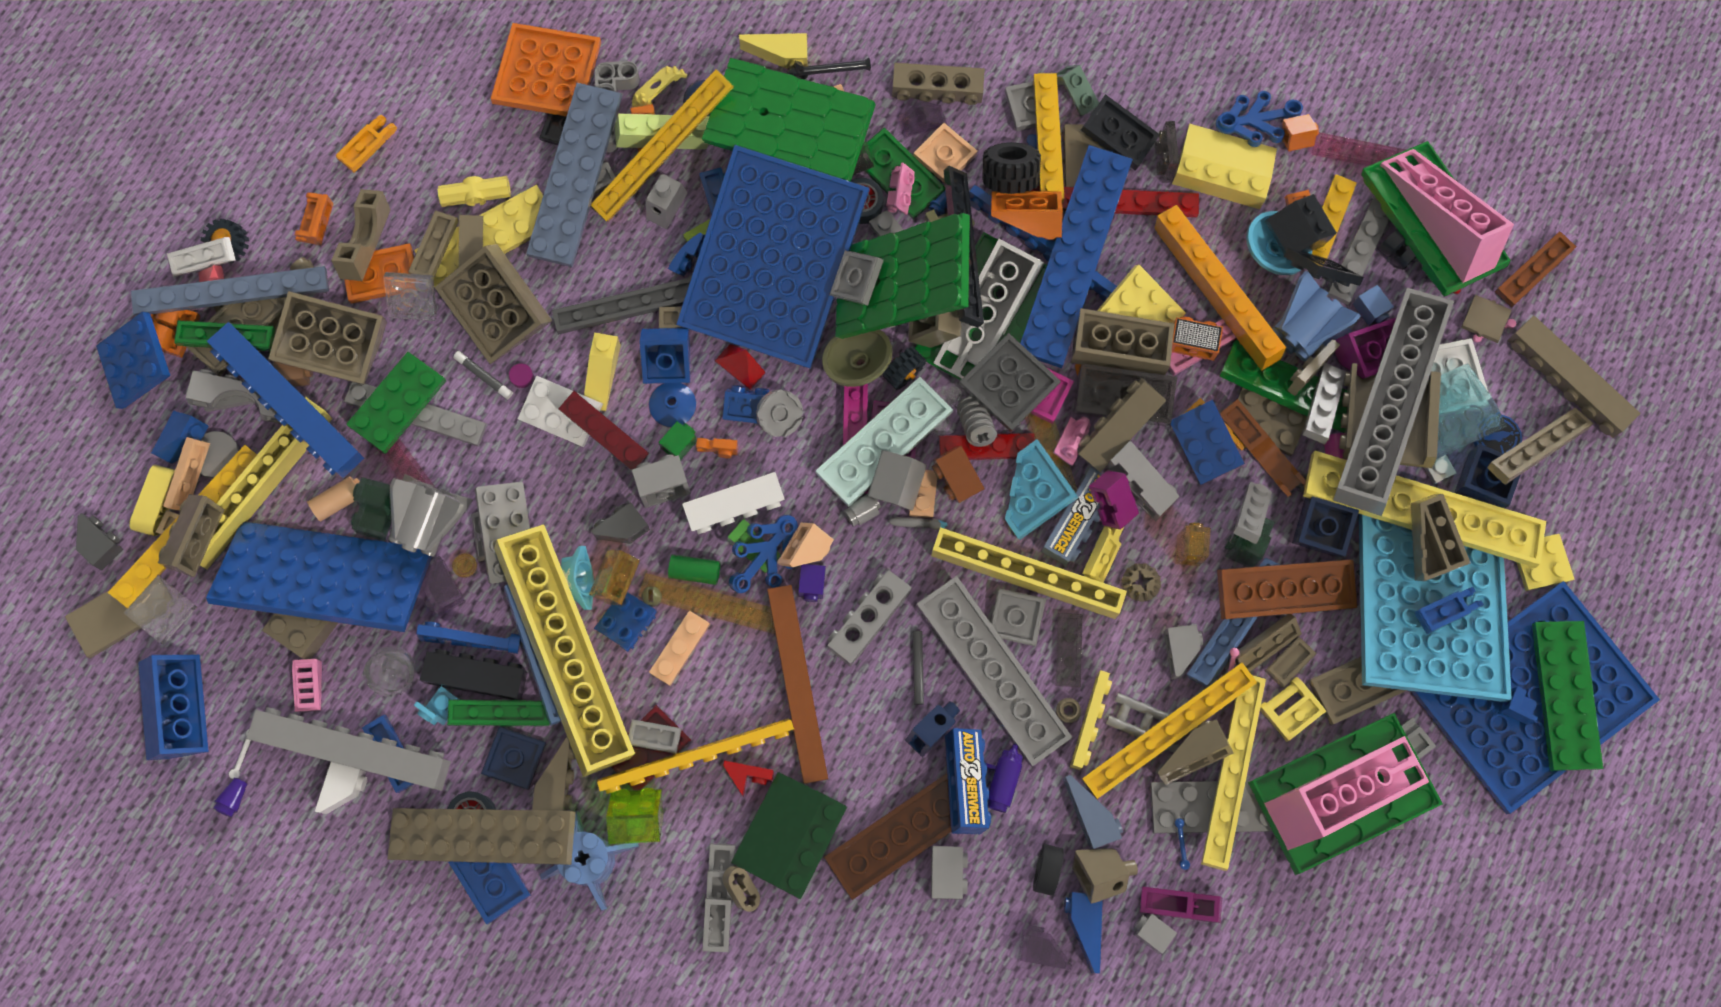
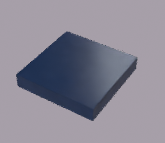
[481,727,546,790]

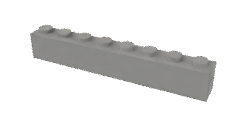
[246,707,451,791]

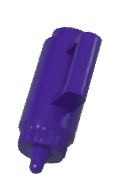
[985,744,1023,813]

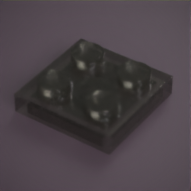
[1154,121,1179,183]

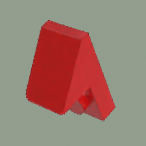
[723,760,774,797]

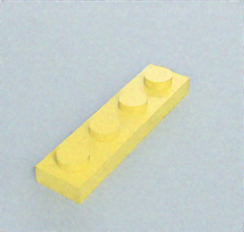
[1070,670,1112,770]

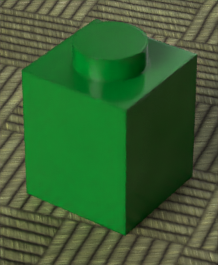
[658,421,697,461]

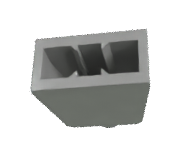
[646,174,688,229]

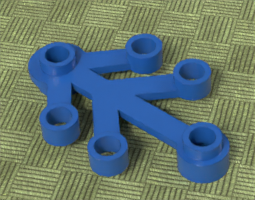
[1216,91,1303,147]
[729,515,798,593]

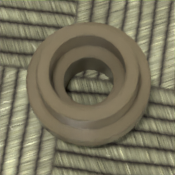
[1056,698,1081,723]

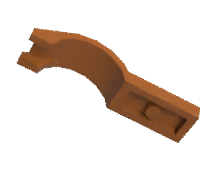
[1220,399,1306,497]

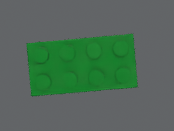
[346,352,446,454]

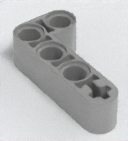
[595,61,640,153]

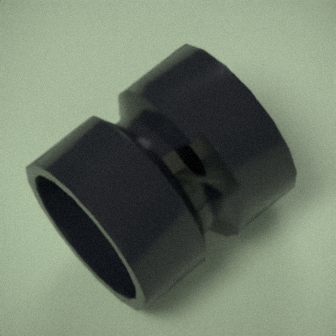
[1379,229,1416,271]

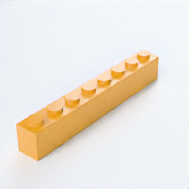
[1154,205,1286,371]

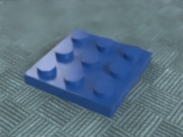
[96,312,171,409]

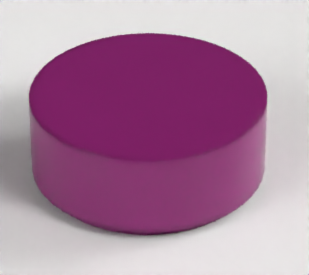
[509,363,534,388]

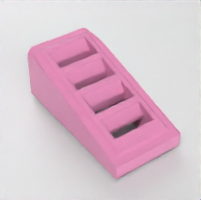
[292,659,322,712]

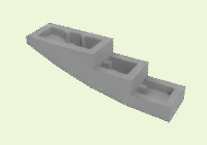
[703,843,736,952]

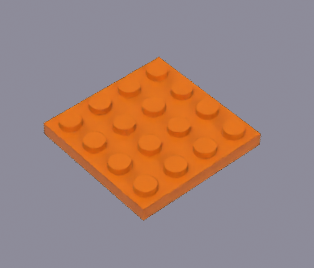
[491,23,601,116]

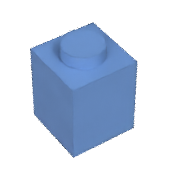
[1353,285,1394,326]

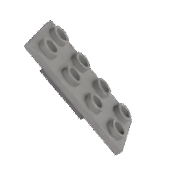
[471,482,530,584]

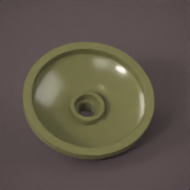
[822,330,892,387]

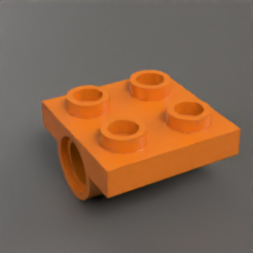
[151,310,201,358]

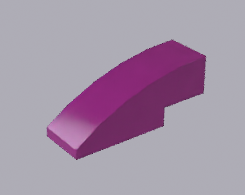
[1140,887,1223,924]

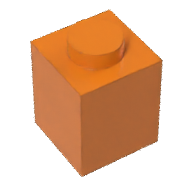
[1282,114,1319,152]

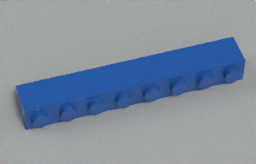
[207,322,365,478]

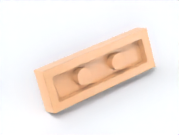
[164,437,210,510]
[649,611,710,686]

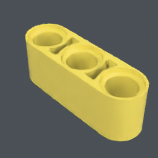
[130,464,175,536]

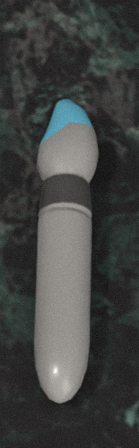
[888,517,948,530]

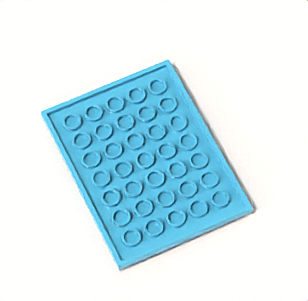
[1359,514,1512,702]

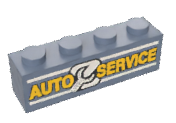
[1041,467,1103,566]

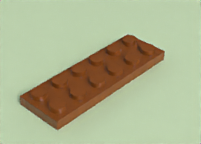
[1217,560,1357,619]

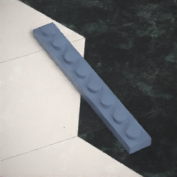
[131,266,329,316]

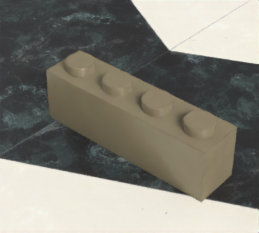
[1077,378,1166,473]

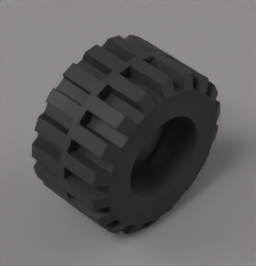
[982,142,1041,194]

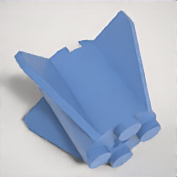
[1272,271,1361,362]
[540,811,639,911]

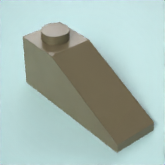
[1158,719,1234,785]

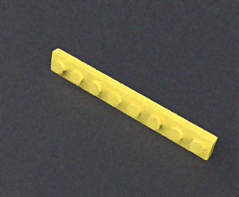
[1201,675,1266,871]

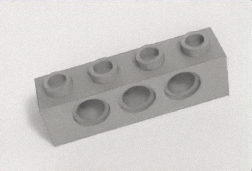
[827,570,912,667]

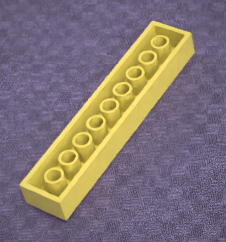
[494,525,635,777]

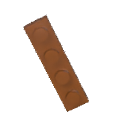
[1495,231,1577,308]

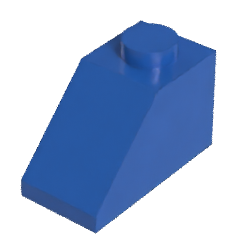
[151,411,209,464]

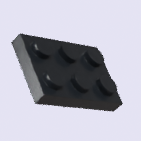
[1081,94,1160,170]
[1284,248,1364,287]

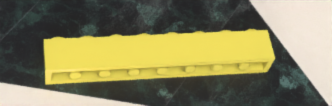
[200,397,332,570]
[931,527,1127,619]

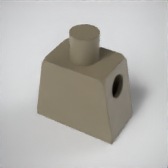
[1072,848,1138,904]

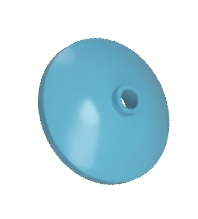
[1246,211,1312,275]

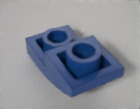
[668,233,705,277]

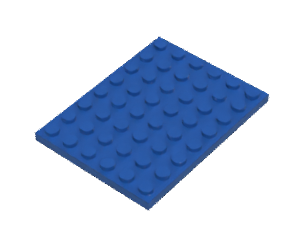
[676,145,870,369]
[1412,581,1660,815]

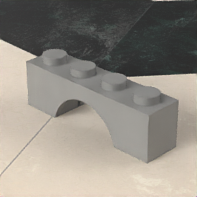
[185,369,281,424]

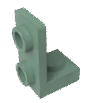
[1057,65,1099,116]

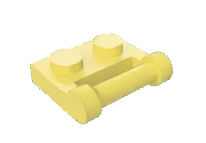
[1260,677,1326,742]

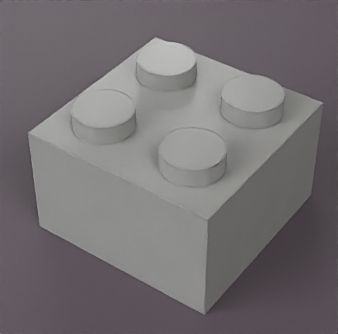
[632,455,691,508]

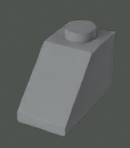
[1164,625,1203,680]

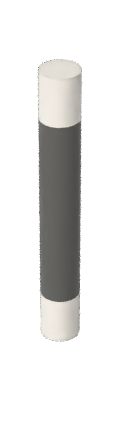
[453,351,513,400]

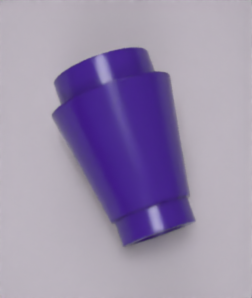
[213,778,248,818]

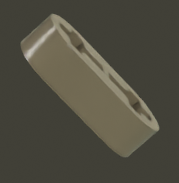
[723,866,760,912]

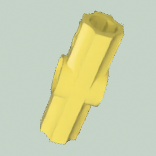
[437,176,511,207]

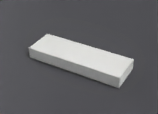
[167,237,235,277]

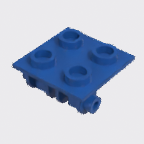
[594,590,657,652]

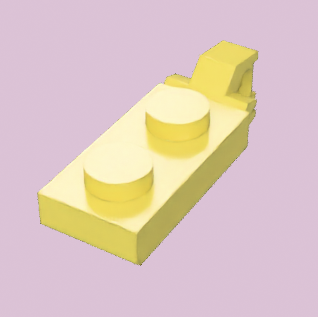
[1082,526,1124,583]

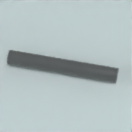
[913,631,924,705]

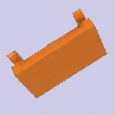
[294,192,334,245]

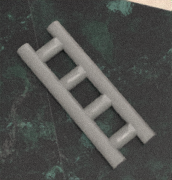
[1106,693,1199,753]

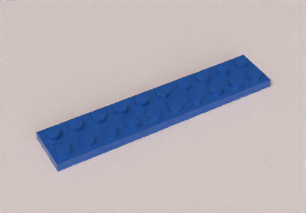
[1020,145,1133,368]

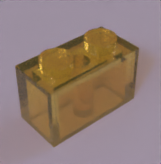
[1175,523,1211,566]
[589,550,640,605]

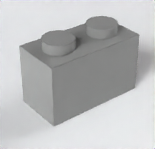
[931,846,968,900]

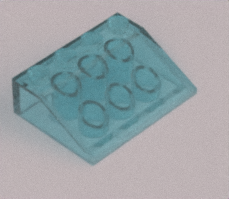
[1411,363,1507,467]

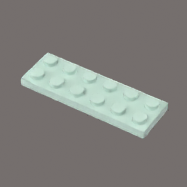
[815,377,953,507]

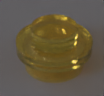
[452,553,477,578]

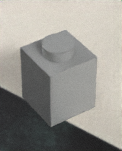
[1133,914,1177,954]

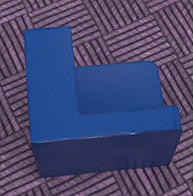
[1499,686,1538,725]

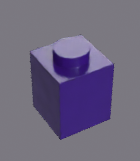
[798,564,826,602]

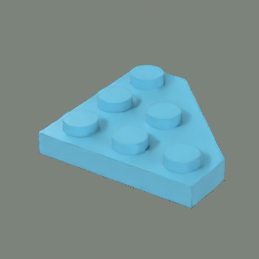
[1005,439,1079,540]

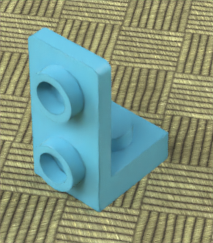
[414,686,460,725]

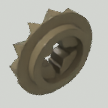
[1122,563,1161,602]

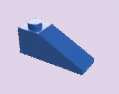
[1064,892,1103,974]

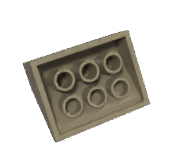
[435,244,552,364]
[268,291,387,385]

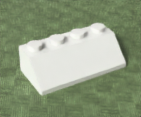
[682,472,785,534]

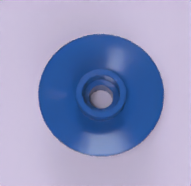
[649,383,696,427]

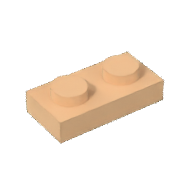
[909,470,937,519]

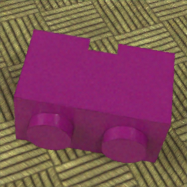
[1089,470,1139,530]

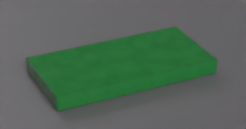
[857,127,945,220]

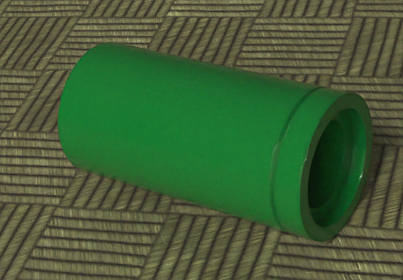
[668,554,721,585]

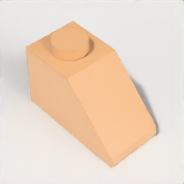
[777,522,834,567]

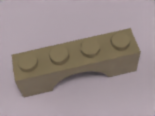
[331,189,391,281]

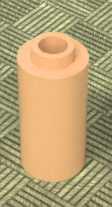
[307,476,365,522]

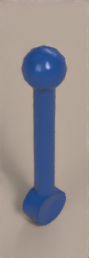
[1174,818,1190,870]

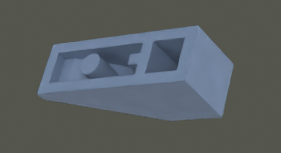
[1063,775,1123,849]

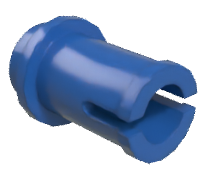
[929,191,947,217]

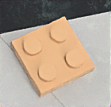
[913,123,978,184]

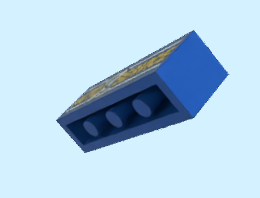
[945,728,991,835]

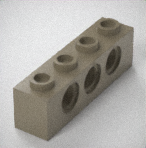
[892,63,985,105]

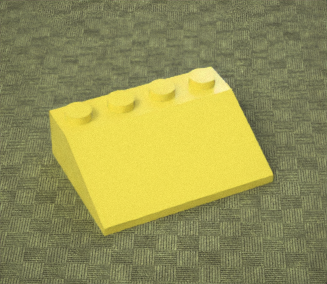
[1172,124,1277,209]

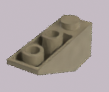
[532,737,576,811]

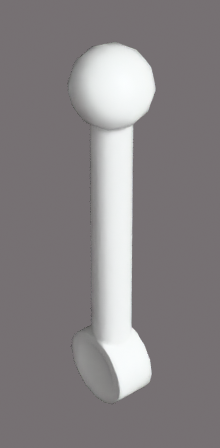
[229,729,251,779]

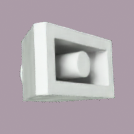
[315,762,367,814]

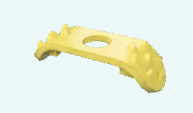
[632,66,688,108]

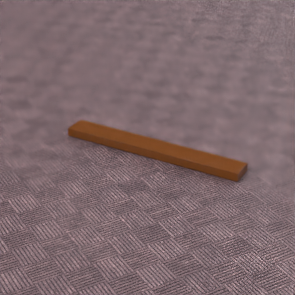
[767,585,828,784]

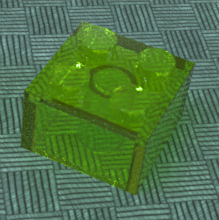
[606,788,664,844]

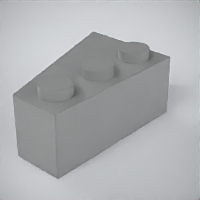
[1104,441,1179,521]

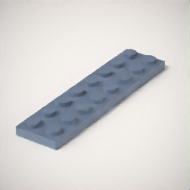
[526,83,622,267]

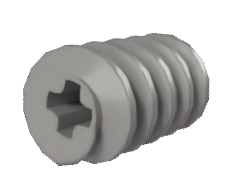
[957,396,997,447]

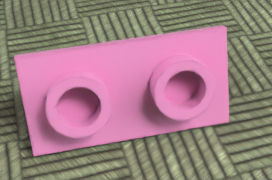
[886,163,915,215]
[1053,417,1091,466]

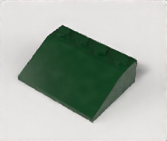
[731,772,847,899]

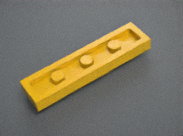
[1312,174,1357,258]

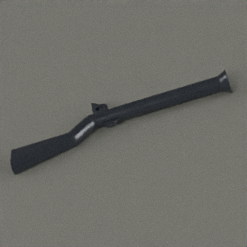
[786,58,871,79]

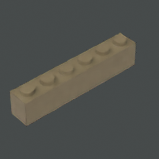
[1507,315,1641,438]

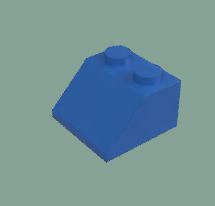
[640,328,690,384]

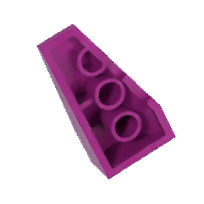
[1335,317,1397,379]

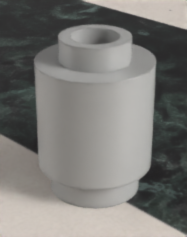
[844,494,881,527]

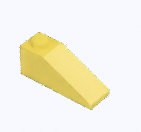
[739,33,808,69]
[584,332,621,411]

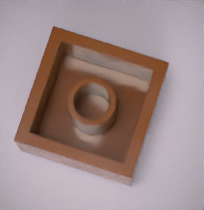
[931,446,985,503]

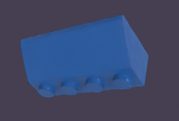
[138,655,209,761]

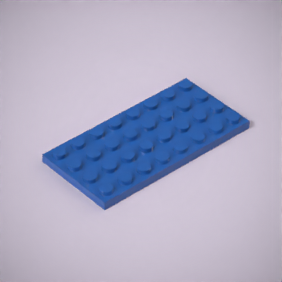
[206,522,432,632]

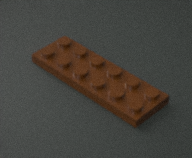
[824,773,952,900]

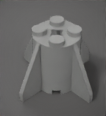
[388,474,473,557]

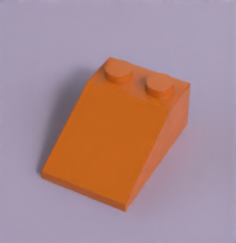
[991,191,1063,240]

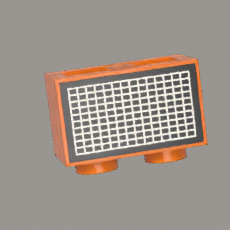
[1172,317,1223,361]

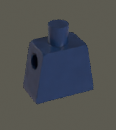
[905,701,960,758]

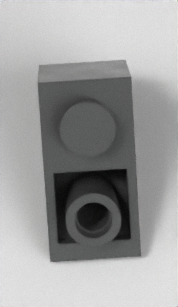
[591,502,650,544]
[76,513,124,570]

